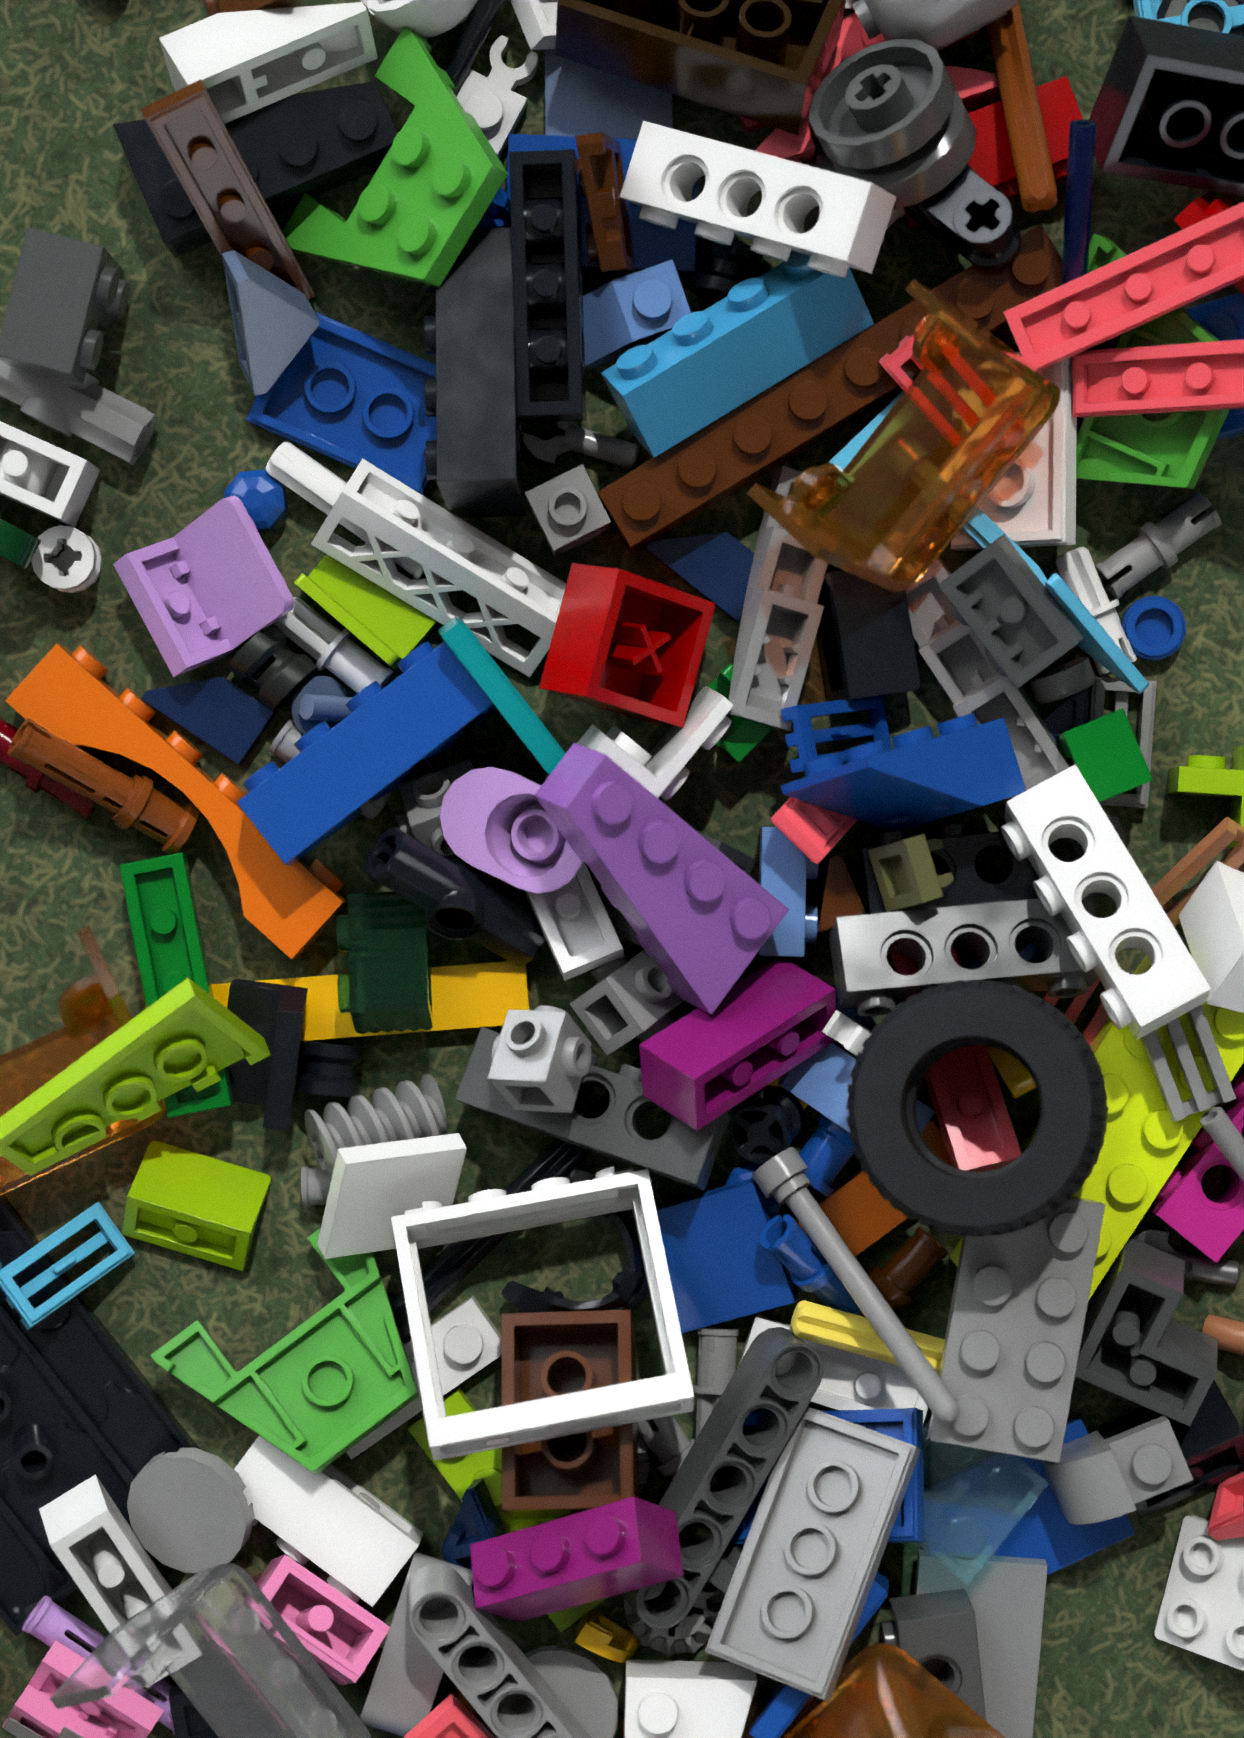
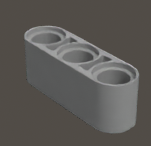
[359,1552,473,1737]

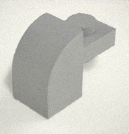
[1040,1415,1193,1525]

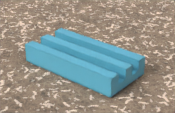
[0,1202,135,1330]

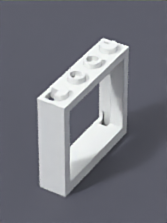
[391,1166,694,1461]

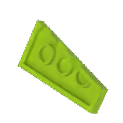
[0,978,271,1176]

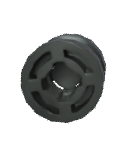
[227,623,318,712]

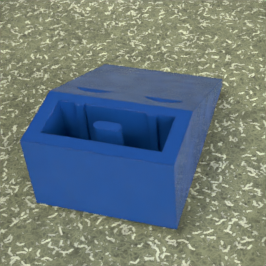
[780,713,1026,831]

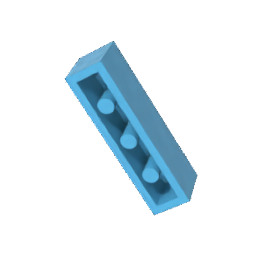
[601,251,874,458]

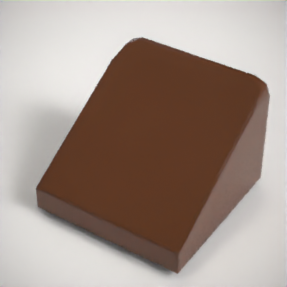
[817,855,864,932]

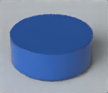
[1121,596,1186,661]

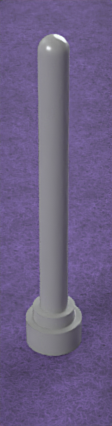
[752,1147,960,1423]

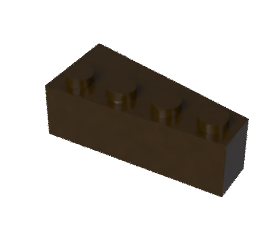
[555,0,846,135]

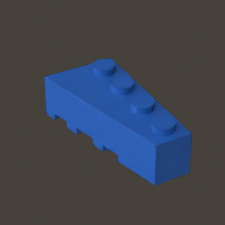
[237,641,497,865]

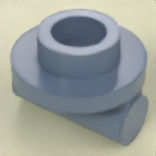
[292,676,353,734]

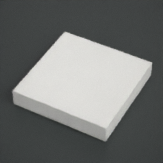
[317,1133,467,1259]

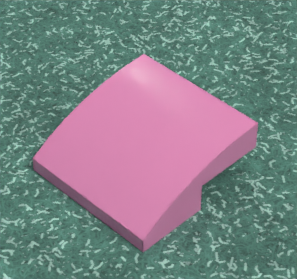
[2,1641,164,1738]

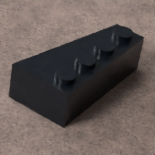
[113,81,398,258]
[424,228,527,518]

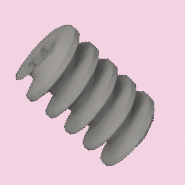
[304,1074,447,1176]

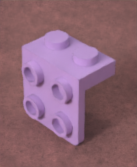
[113,496,294,677]

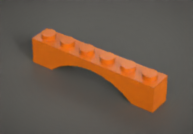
[5,643,349,959]

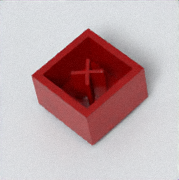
[539,563,716,728]

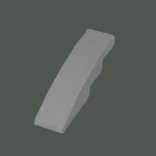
[727,466,842,731]
[904,555,1071,798]

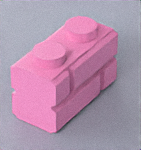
[237,1554,390,1685]

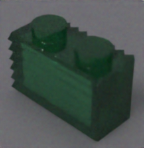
[336,891,433,1034]

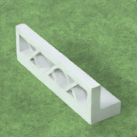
[311,458,566,677]

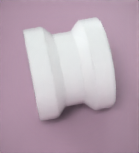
[31,525,103,593]

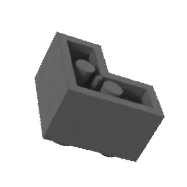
[0,228,130,384]
[1075,1237,1218,1426]

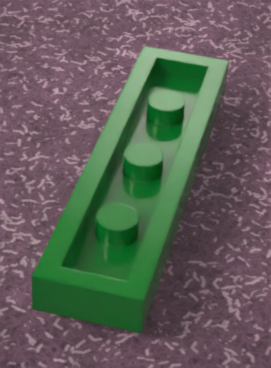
[119,852,234,1118]

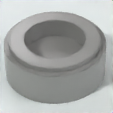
[1028,657,1096,704]

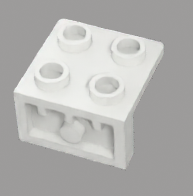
[577,686,734,801]
[1154,1515,1244,1671]

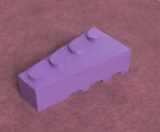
[534,743,789,1015]

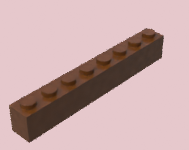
[597,224,1074,555]

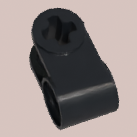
[903,164,1022,270]

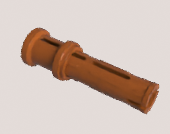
[7,718,200,855]

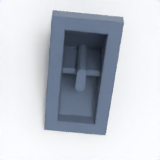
[222,250,321,396]

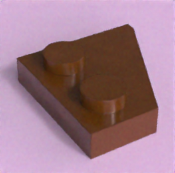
[576,132,636,274]

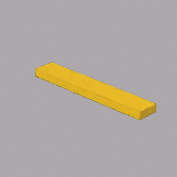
[146,961,530,1041]

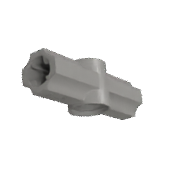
[0,359,158,465]

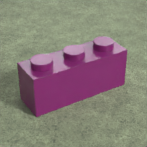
[639,956,836,1131]
[470,1497,683,1622]

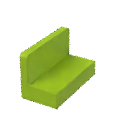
[294,554,438,670]
[122,1141,271,1271]

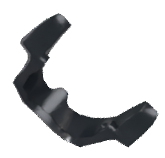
[501,1167,649,1313]

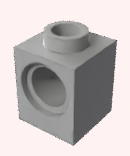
[525,464,612,558]

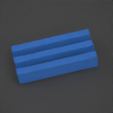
[781,696,892,773]

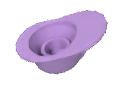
[439,767,583,894]

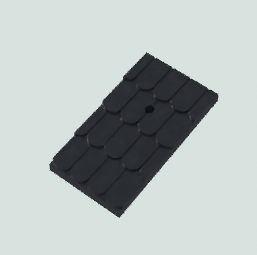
[0,1190,201,1636]

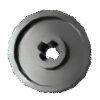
[808,39,977,210]

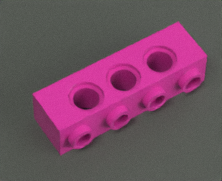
[1148,1071,1244,1263]

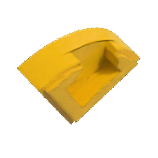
[574,1609,641,1663]

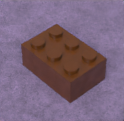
[501,1310,639,1519]

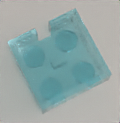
[917,1419,1051,1586]

